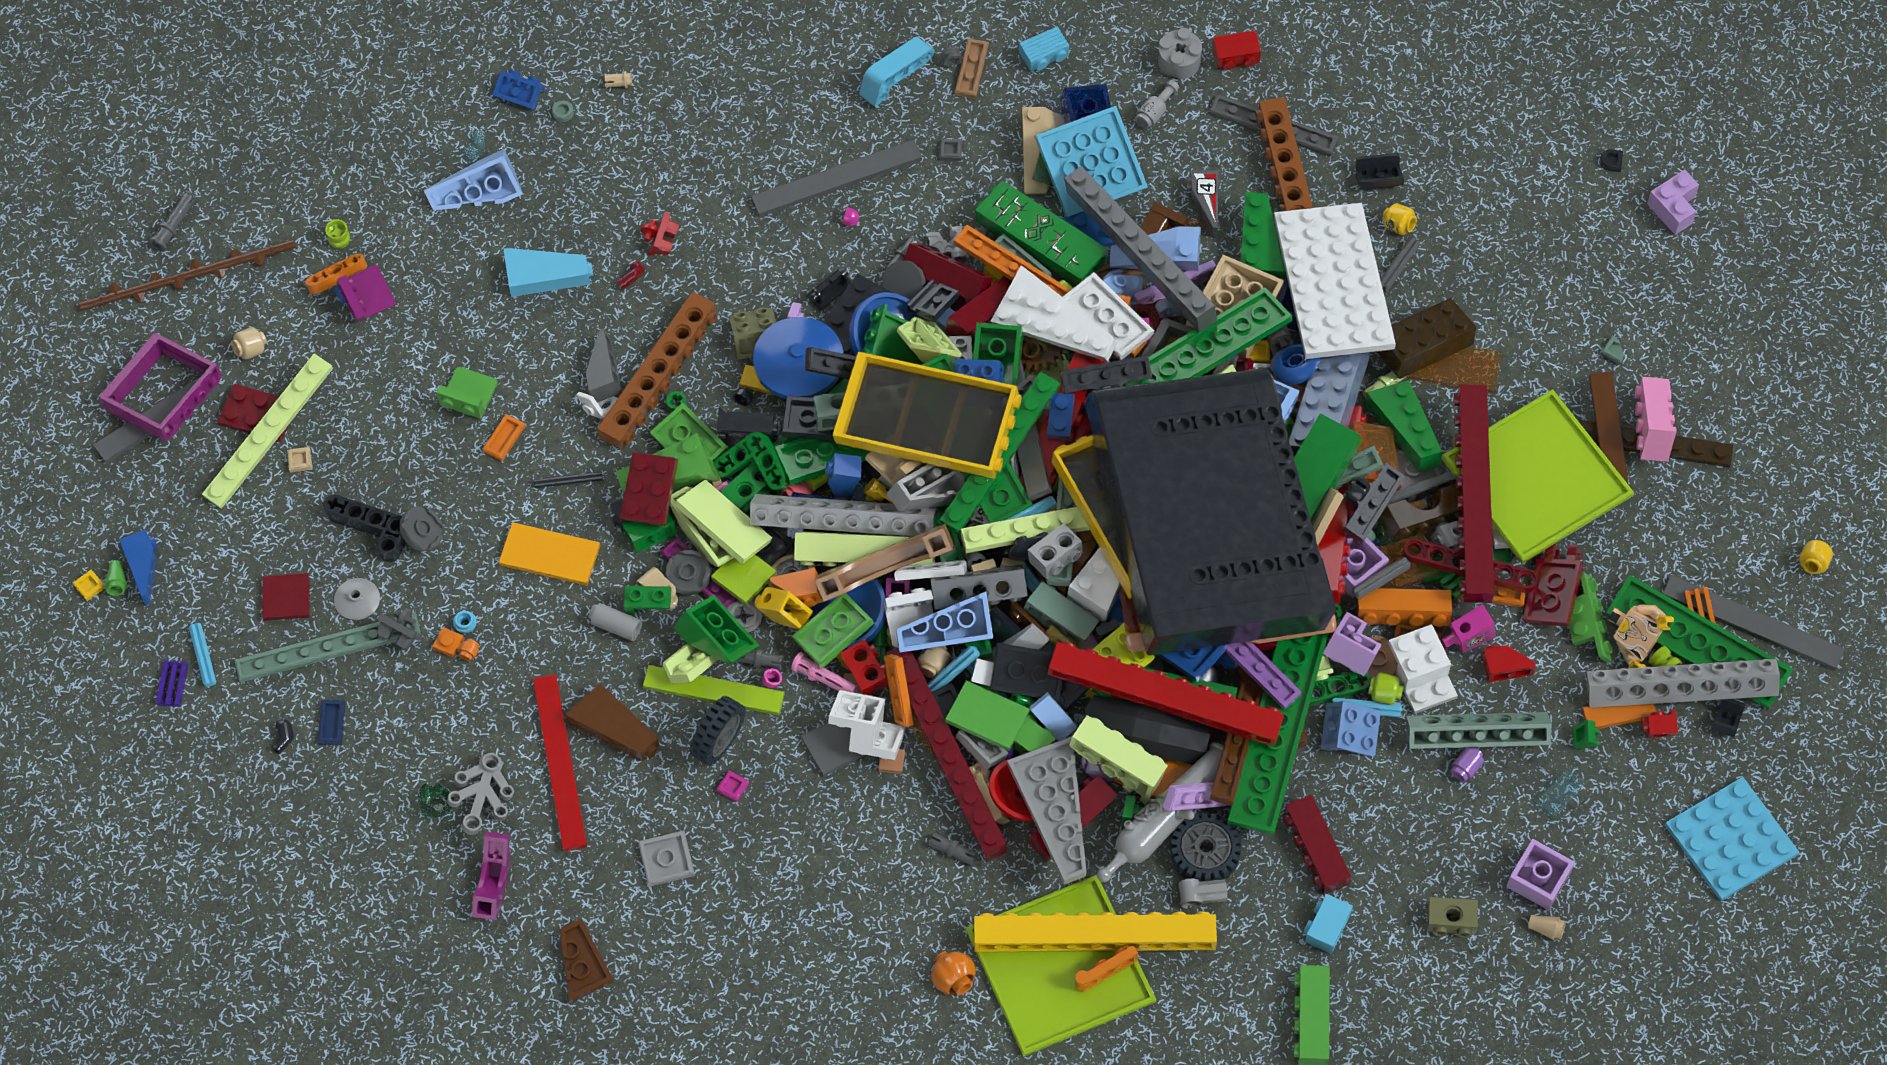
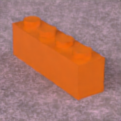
[1356,588,1452,627]

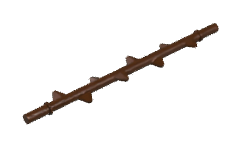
[78,240,296,311]

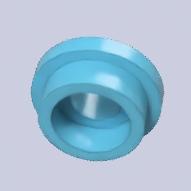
[453,611,477,633]

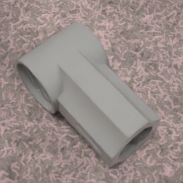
[1178,879,1228,909]

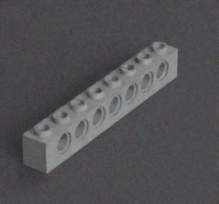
[750,494,937,536]
[1587,659,1780,708]

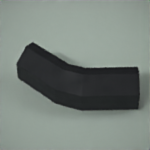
[1084,695,1210,765]

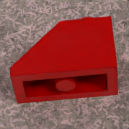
[1481,644,1536,683]

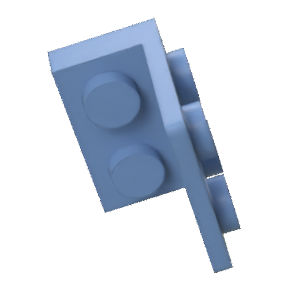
[1321,701,1381,757]

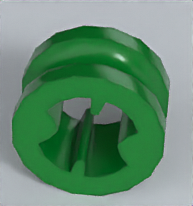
[666,391,687,412]

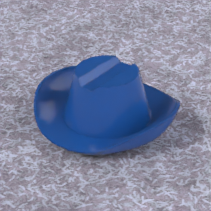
[1270,343,1321,385]

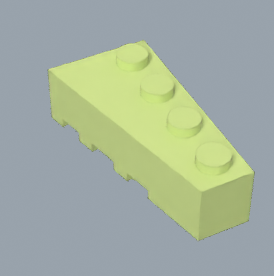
[1069,715,1168,805]

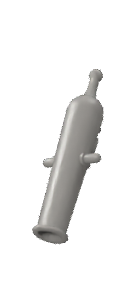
[1097,742,1223,882]

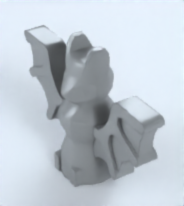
[926,223,988,264]

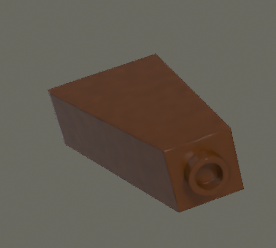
[566,684,659,762]

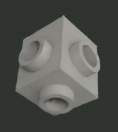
[1430,521,1462,556]

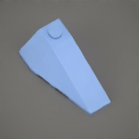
[424,149,523,210]
[1110,227,1201,270]

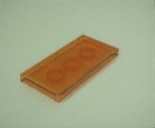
[1406,347,1501,394]

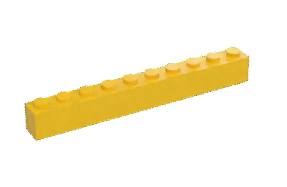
[974,912,1217,952]

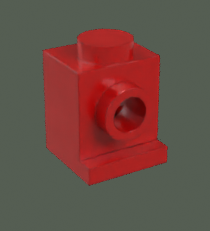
[1641,709,1678,738]

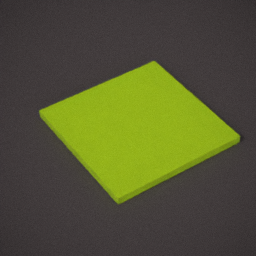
[1441,389,1634,563]
[965,875,1156,1057]

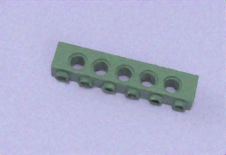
[1406,712,1552,749]

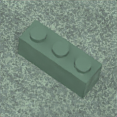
[1024,582,1100,649]

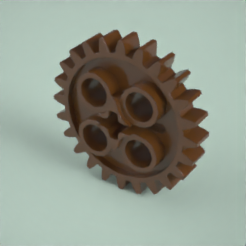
[1021,336,1070,373]

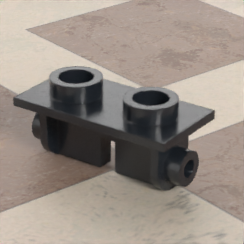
[806,268,852,310]

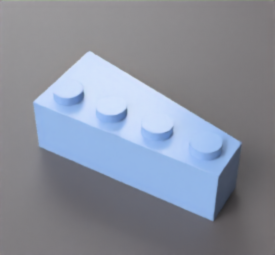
[896,592,993,653]

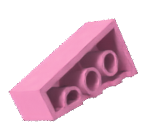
[1635,377,1676,462]

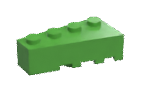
[615,433,720,493]

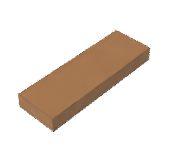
[955,38,989,99]

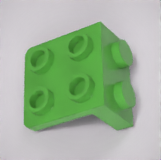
[436,367,498,419]

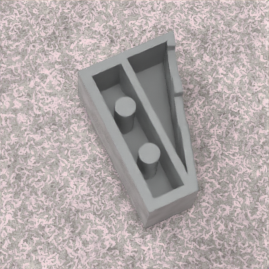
[886,455,966,512]

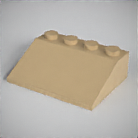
[1185,255,1284,358]

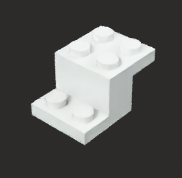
[1388,624,1458,714]
[828,690,905,760]

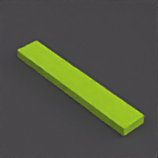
[643,665,785,716]

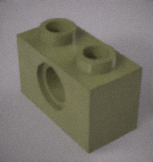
[1427,897,1478,938]

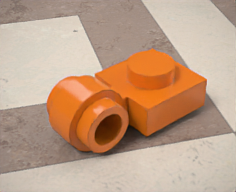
[432,627,479,662]

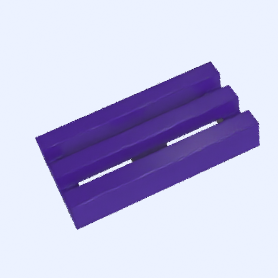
[156,660,188,707]

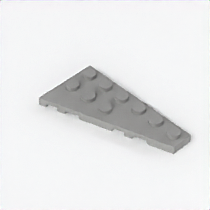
[1007,737,1086,884]

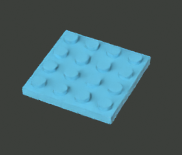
[1034,106,1148,217]
[1665,777,1799,901]

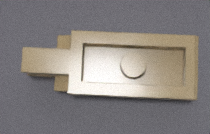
[969,762,1010,825]

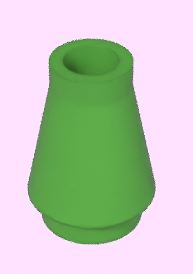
[104,560,127,596]

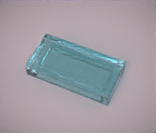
[1536,769,1585,819]

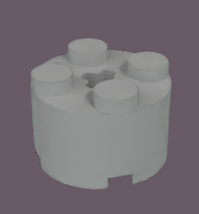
[1158,28,1202,79]

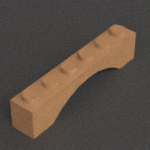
[815,524,954,601]

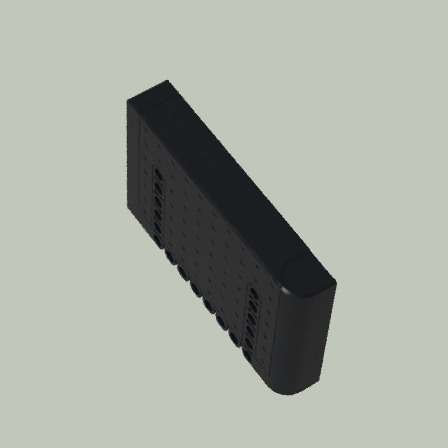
[1084,368,1337,655]

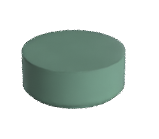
[552,101,574,122]

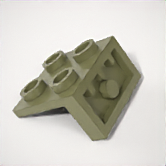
[729,307,776,360]

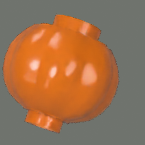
[931,951,976,995]

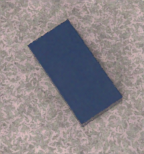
[318,700,346,745]

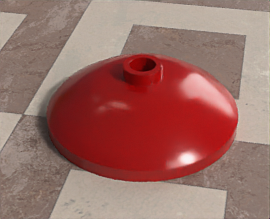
[989,758,1034,822]

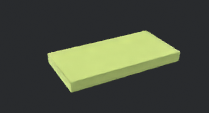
[675,479,772,564]

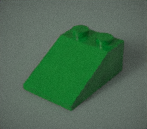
[973,323,1024,386]
[673,595,760,665]

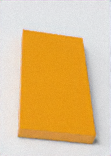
[499,522,600,586]

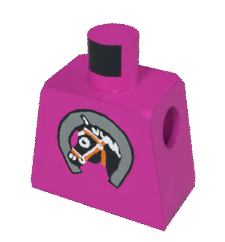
[1441,604,1496,653]

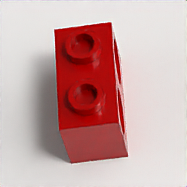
[841,639,889,696]

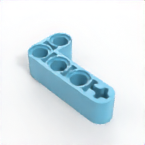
[859,37,935,108]

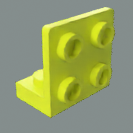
[1092,623,1154,667]

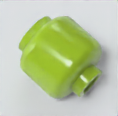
[1368,672,1404,705]

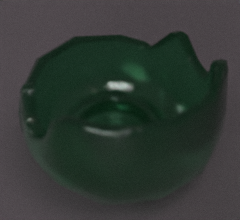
[418,783,454,818]

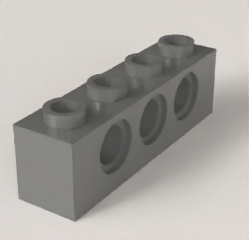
[930,564,1027,611]

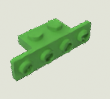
[1569,572,1612,663]

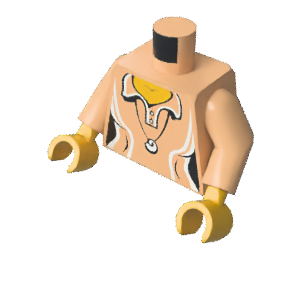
[1608,605,1674,669]

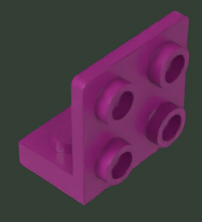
[337,265,396,323]

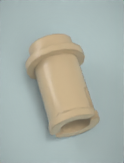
[605,71,632,88]

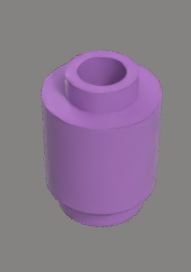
[1450,747,1484,782]

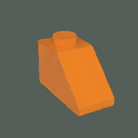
[770,568,823,607]

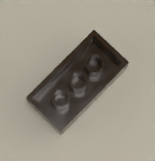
[1376,298,1476,379]

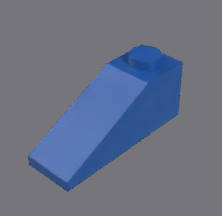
[825,453,861,500]
[119,529,158,606]

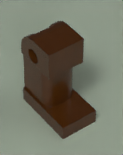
[1140,202,1189,235]

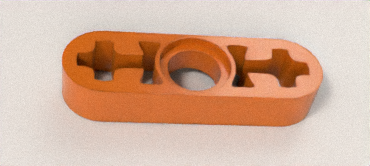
[305,254,367,294]

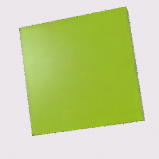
[711,555,777,606]

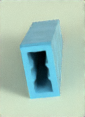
[503,248,593,297]

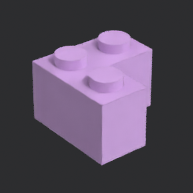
[1647,170,1699,235]
[1323,612,1382,676]

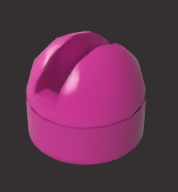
[842,207,859,226]
[762,668,782,689]

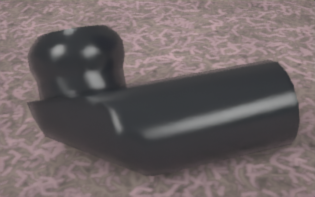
[272,719,294,754]

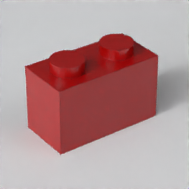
[1212,30,1261,70]

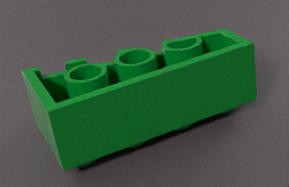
[1240,192,1285,280]
[1365,380,1442,473]

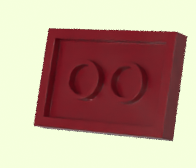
[217,384,289,443]
[620,452,678,526]

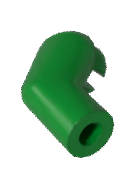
[1010,693,1037,718]

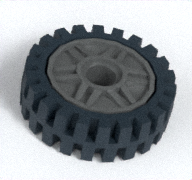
[689,696,746,766]
[1170,813,1241,882]

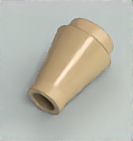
[1528,915,1566,940]

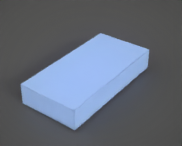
[1030,692,1078,741]

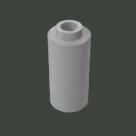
[588,603,642,641]

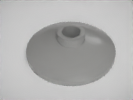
[334,578,380,620]

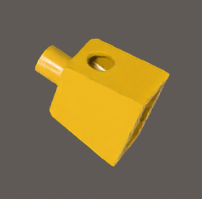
[755,587,813,630]

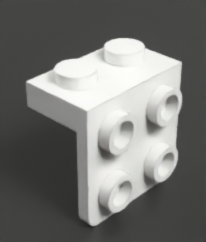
[884,588,933,648]

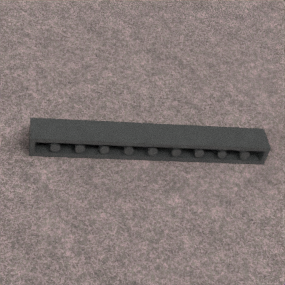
[1064,166,1217,333]

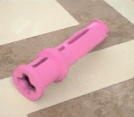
[792,652,859,693]

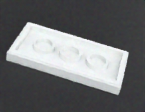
[1063,272,1154,360]

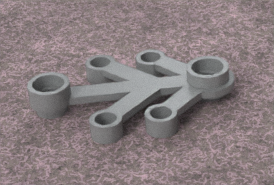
[447,753,514,835]

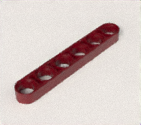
[1403,539,1537,593]

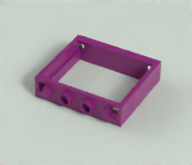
[99,332,222,442]

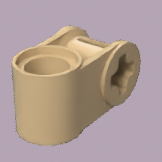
[636,567,678,610]

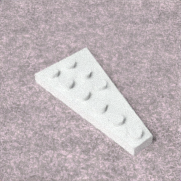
[991,265,1117,362]

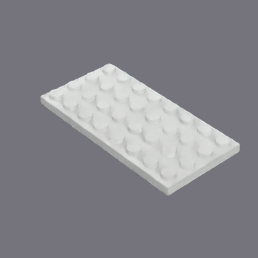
[1274,203,1396,359]

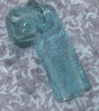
[464,130,486,159]

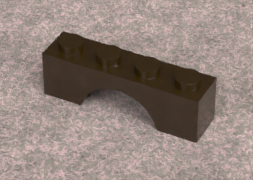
[1378,484,1461,539]

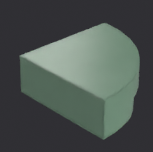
[1600,335,1624,365]

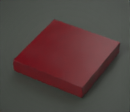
[262,573,310,621]

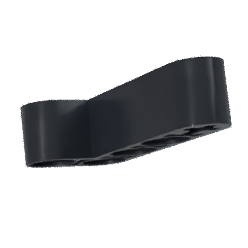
[323,494,406,562]

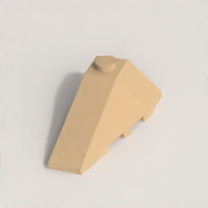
[1022,107,1066,195]

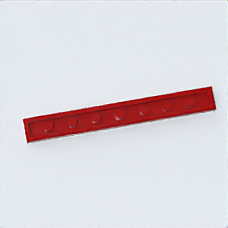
[533,674,587,852]

